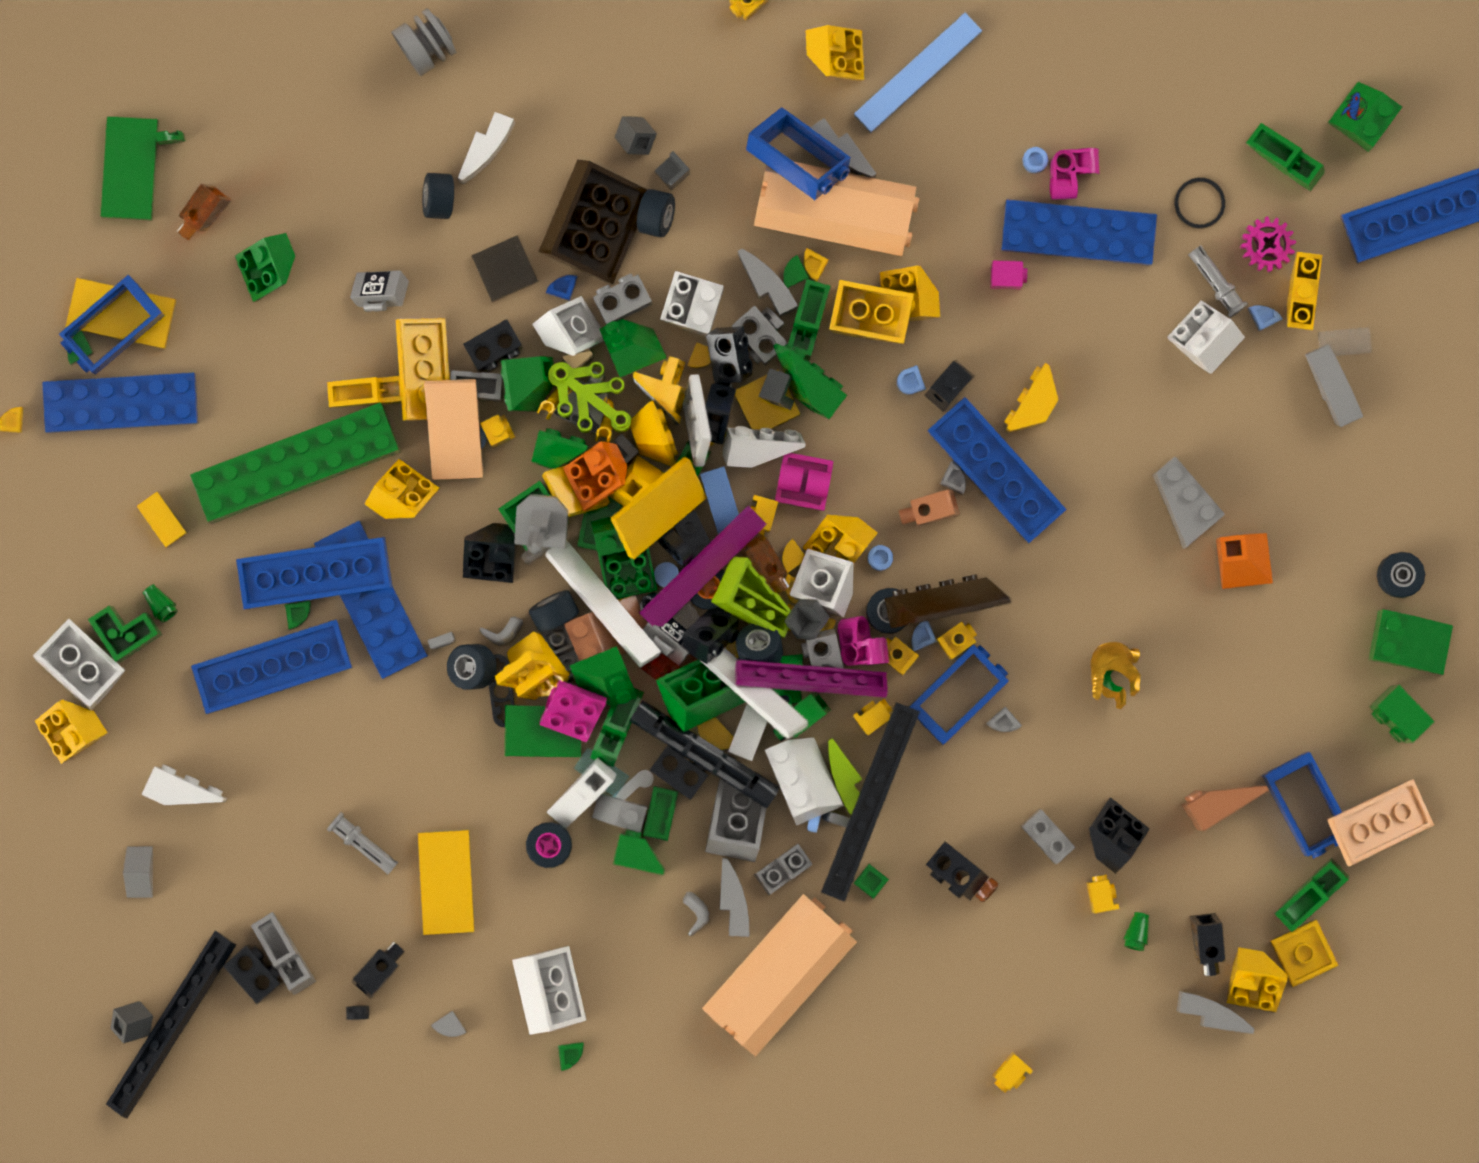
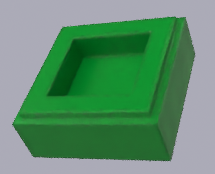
[854,864,889,899]

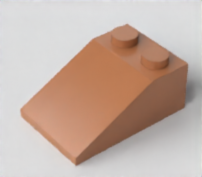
[564,595,647,661]
[1182,786,1268,831]

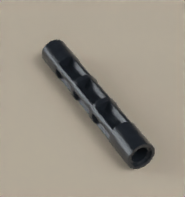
[629,700,780,809]

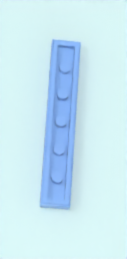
[854,13,982,133]

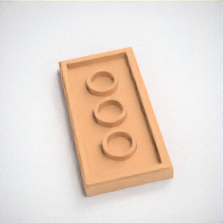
[425,379,484,480]
[1327,779,1434,866]

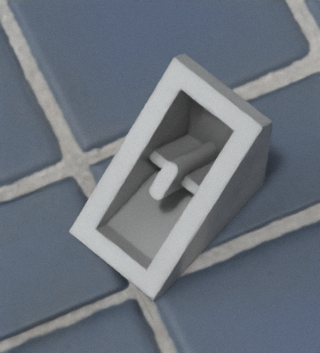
[123,846,153,898]

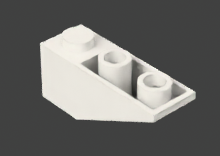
[722,426,806,468]
[547,758,617,829]
[141,764,227,805]

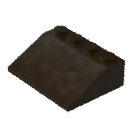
[538,159,647,284]
[885,574,1011,628]

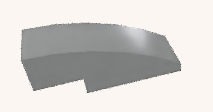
[810,118,876,178]
[738,249,798,317]
[1305,344,1363,427]
[720,858,749,937]
[251,912,316,995]
[1176,991,1254,1034]

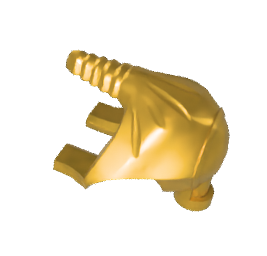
[1090,642,1141,709]

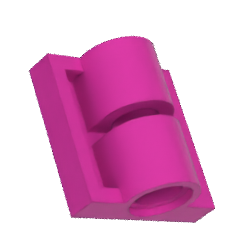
[775,453,834,511]
[540,680,607,742]

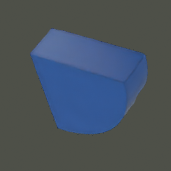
[546,275,578,301]

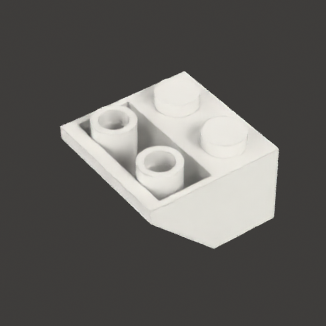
[660,271,724,336]
[1167,301,1245,374]

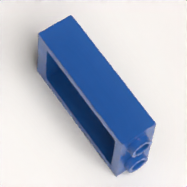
[746,107,851,200]
[59,275,165,375]
[909,644,1009,745]
[1262,752,1342,859]

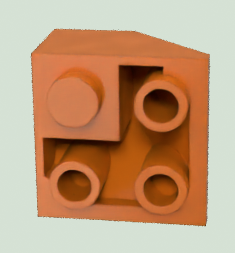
[563,441,627,511]
[1216,533,1273,589]

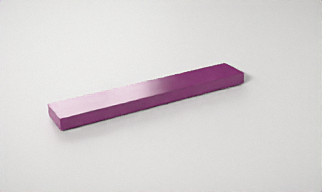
[639,506,767,627]
[735,660,888,698]

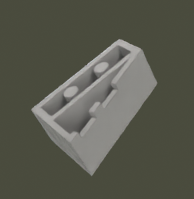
[1153,456,1225,549]

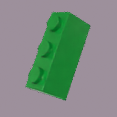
[657,659,746,732]

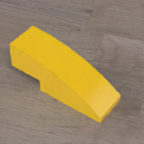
[327,376,401,408]

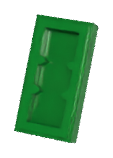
[643,786,679,841]

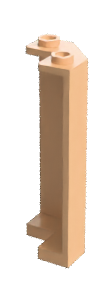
[754,161,919,256]
[702,894,857,1057]

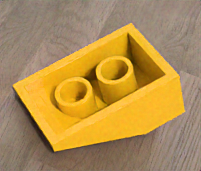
[829,280,914,344]

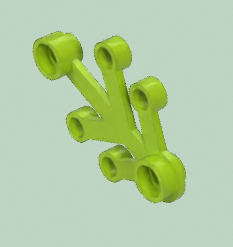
[548,362,631,433]

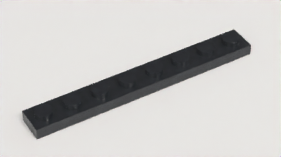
[821,702,920,902]
[106,931,236,1119]

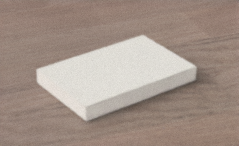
[682,374,711,467]

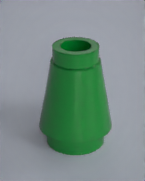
[142,584,178,623]
[1123,912,1149,951]

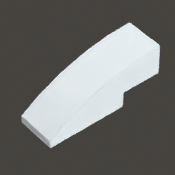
[458,112,515,184]
[728,703,767,761]

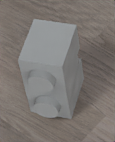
[451,370,503,402]

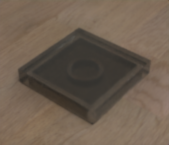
[471,235,538,302]

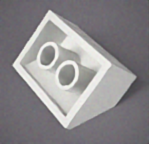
[33,619,125,710]
[765,738,843,826]
[512,946,586,1035]

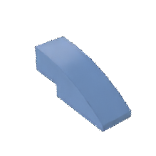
[700,467,739,534]

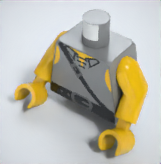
[537,371,614,443]

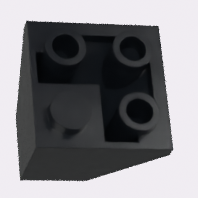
[463,523,517,583]
[1089,797,1150,874]

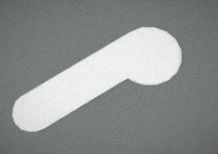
[612,770,654,800]

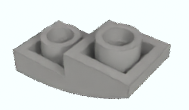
[542,624,579,681]
[754,844,813,896]

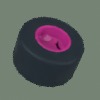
[526,822,572,868]

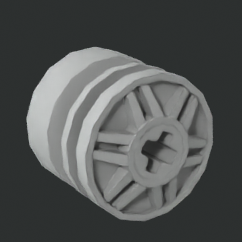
[391,8,457,76]

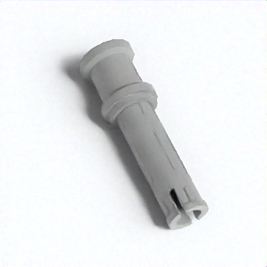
[1188,245,1248,318]
[327,812,398,875]

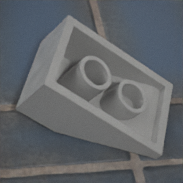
[705,778,766,862]

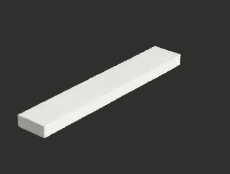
[545,541,661,667]
[701,648,808,739]

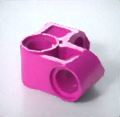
[1050,148,1099,199]
[837,616,889,666]

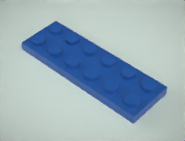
[1341,168,1479,263]
[1001,200,1157,265]
[42,373,198,433]
[927,397,1067,544]
[314,521,428,679]
[236,537,393,609]
[191,619,352,714]

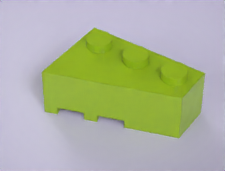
[711,557,791,638]

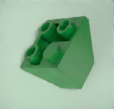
[235,233,295,302]
[501,356,554,412]
[531,428,589,469]

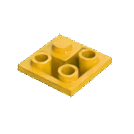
[806,25,864,81]
[880,265,940,321]
[630,401,678,467]
[609,455,664,507]
[364,459,439,519]
[802,515,878,563]
[35,699,108,764]
[1226,947,1288,1012]

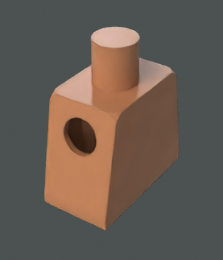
[899,489,960,526]

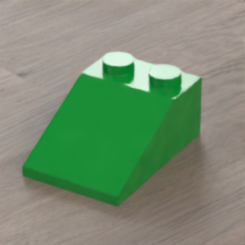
[1368,609,1453,675]

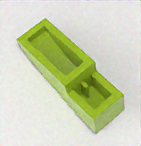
[828,738,862,815]

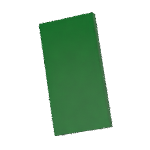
[101,116,158,221]

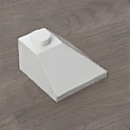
[532,296,604,356]
[790,549,854,617]

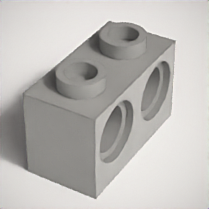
[593,273,652,324]
[732,306,788,366]
[801,628,844,669]
[1021,809,1076,864]

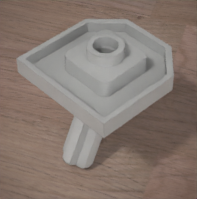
[515,494,568,554]

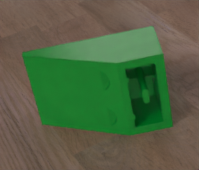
[773,343,848,419]
[591,516,657,599]

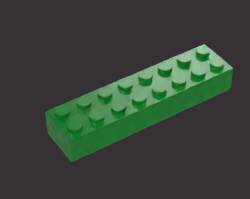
[190,402,401,524]

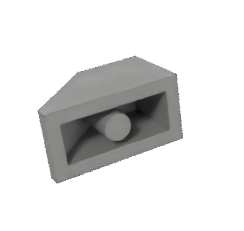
[592,794,648,832]

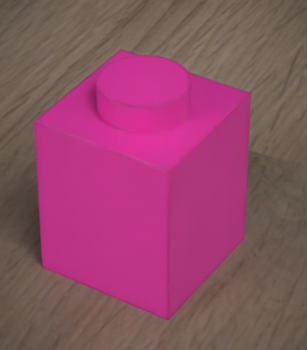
[990,261,1028,290]

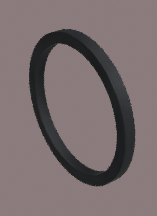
[1174,178,1225,228]

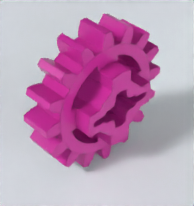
[1240,217,1296,272]

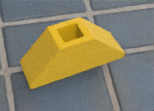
[1287,252,1323,330]
[1004,363,1059,433]

